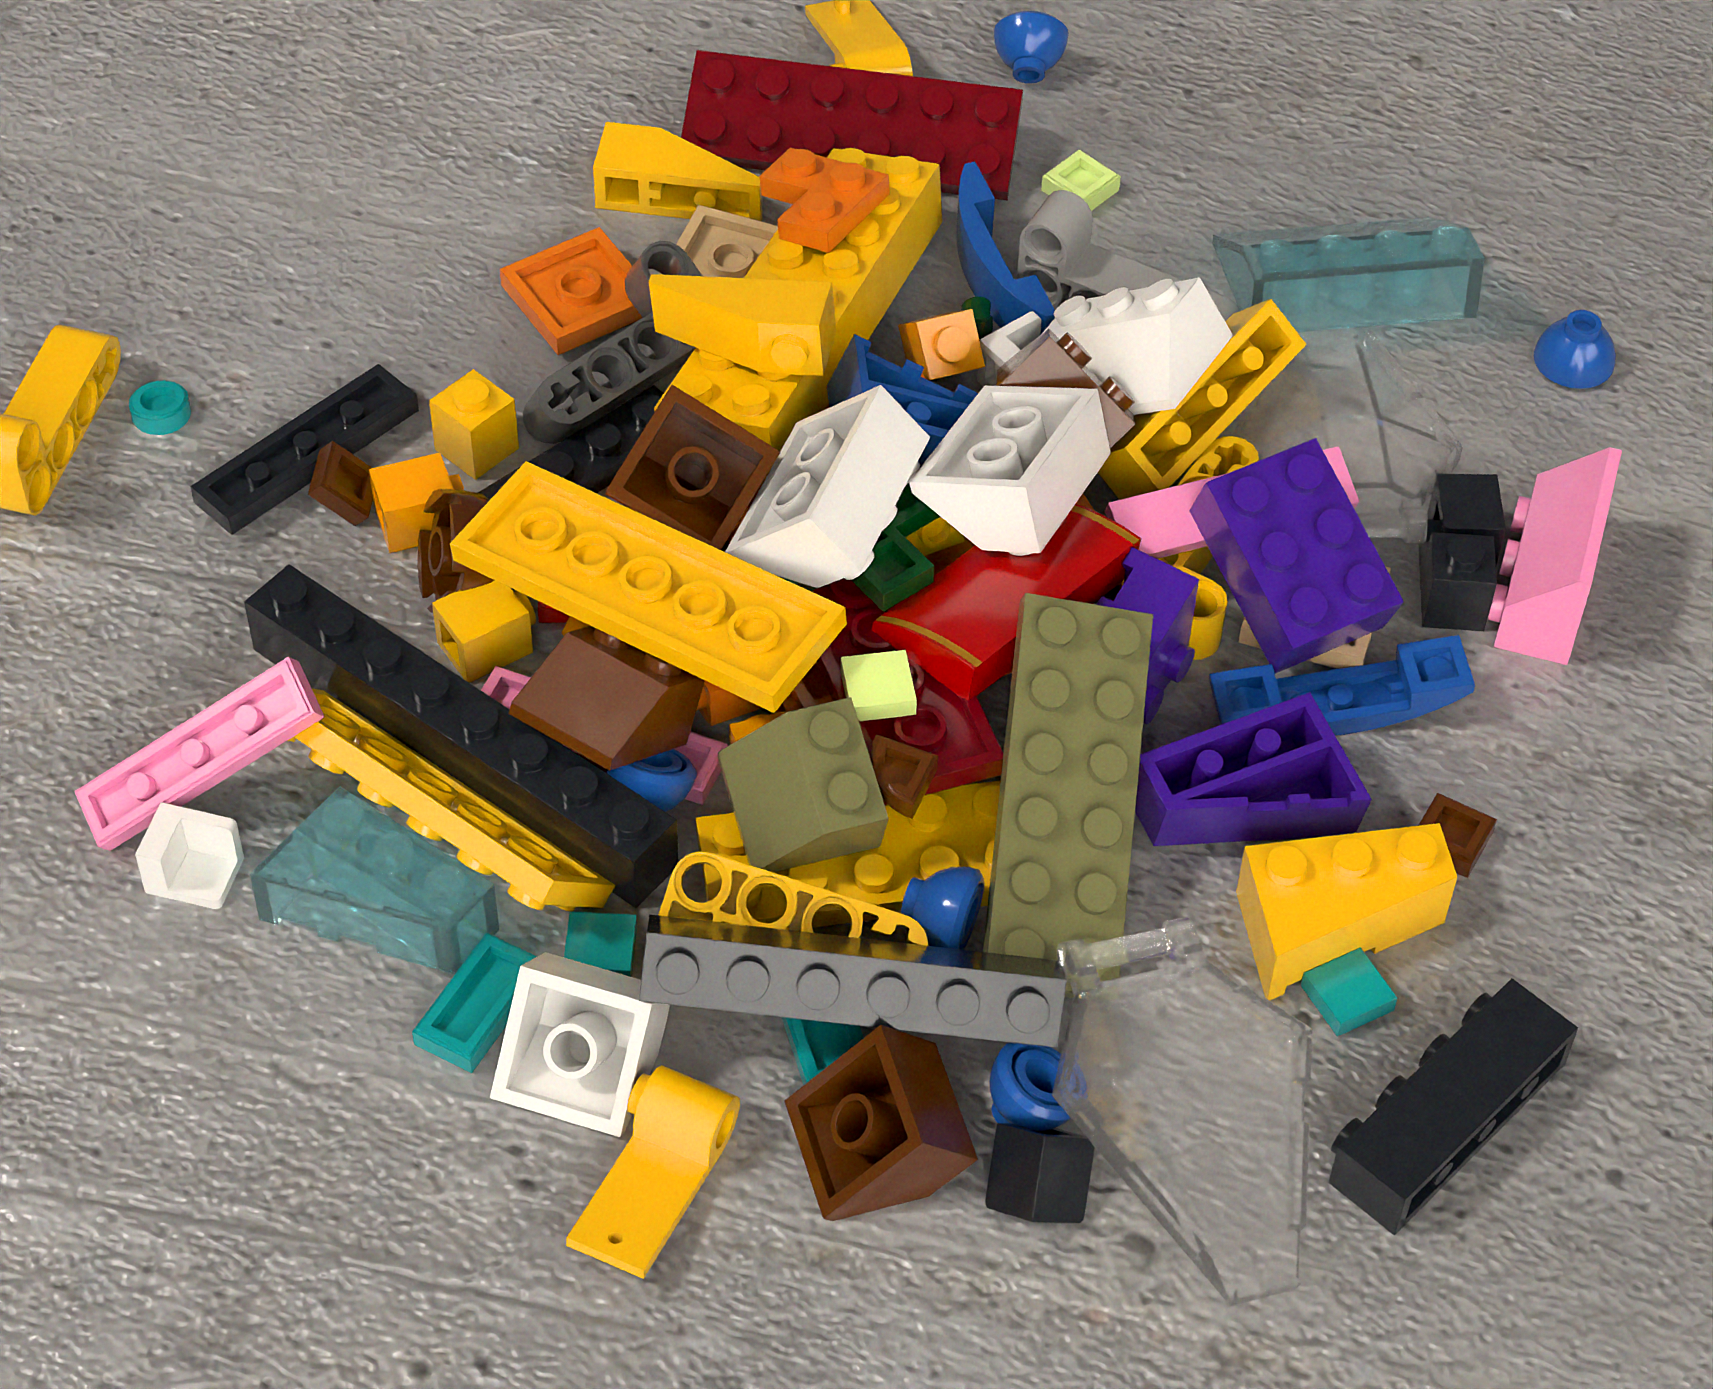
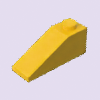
[593,122,762,222]
[649,274,836,376]

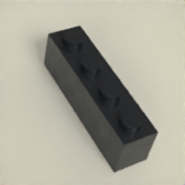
[1328,978,1578,1236]

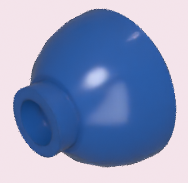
[994,11,1069,83]
[1533,310,1616,389]
[606,749,697,812]
[901,867,985,950]
[989,1042,1083,1131]

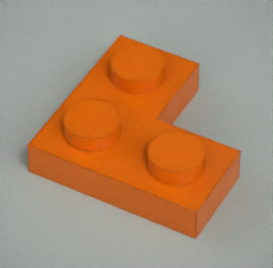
[759,148,890,253]

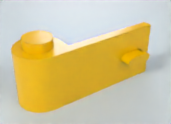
[805,0,913,76]
[566,1065,740,1279]

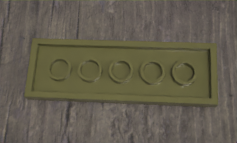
[983,593,1153,1004]

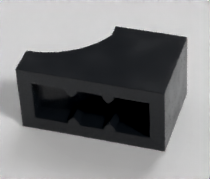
[1418,519,1497,632]

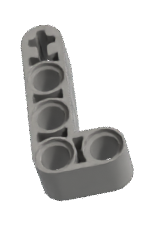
[1017,190,1240,321]

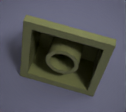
[717,697,889,872]

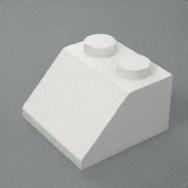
[490,952,670,1137]

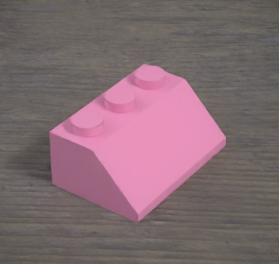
[1488,447,1622,665]

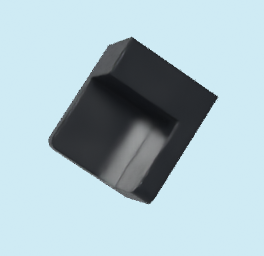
[1427,473,1506,565]
[985,1123,1096,1223]

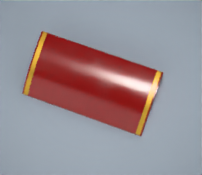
[872,503,1141,701]

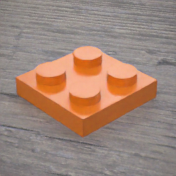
[500,227,642,355]

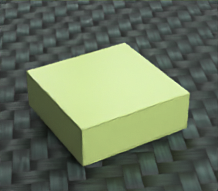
[1041,150,1121,211]
[840,650,917,721]

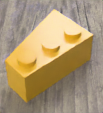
[1236,823,1457,1002]

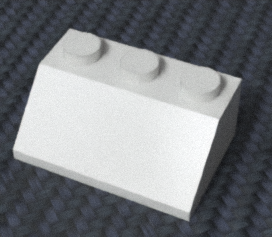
[1043,277,1233,415]
[725,385,930,588]
[909,385,1111,556]

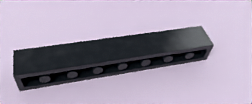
[244,564,679,908]

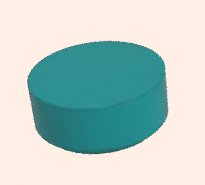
[129,381,191,435]

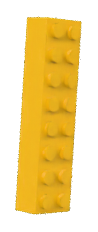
[654,148,943,486]

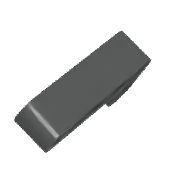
[523,241,703,444]

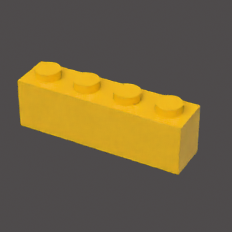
[1098,299,1307,500]

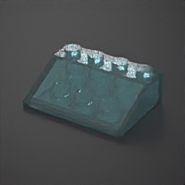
[1212,217,1485,332]

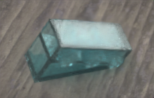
[249,787,500,974]

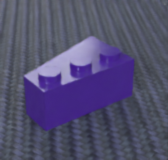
[1097,547,1199,725]
[1135,692,1372,846]

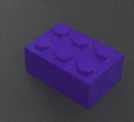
[1189,438,1404,674]

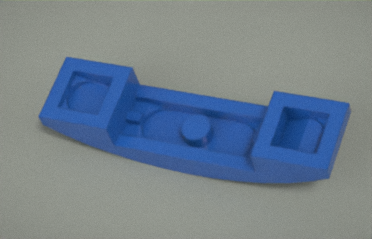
[956,162,1055,335]
[1209,635,1475,735]

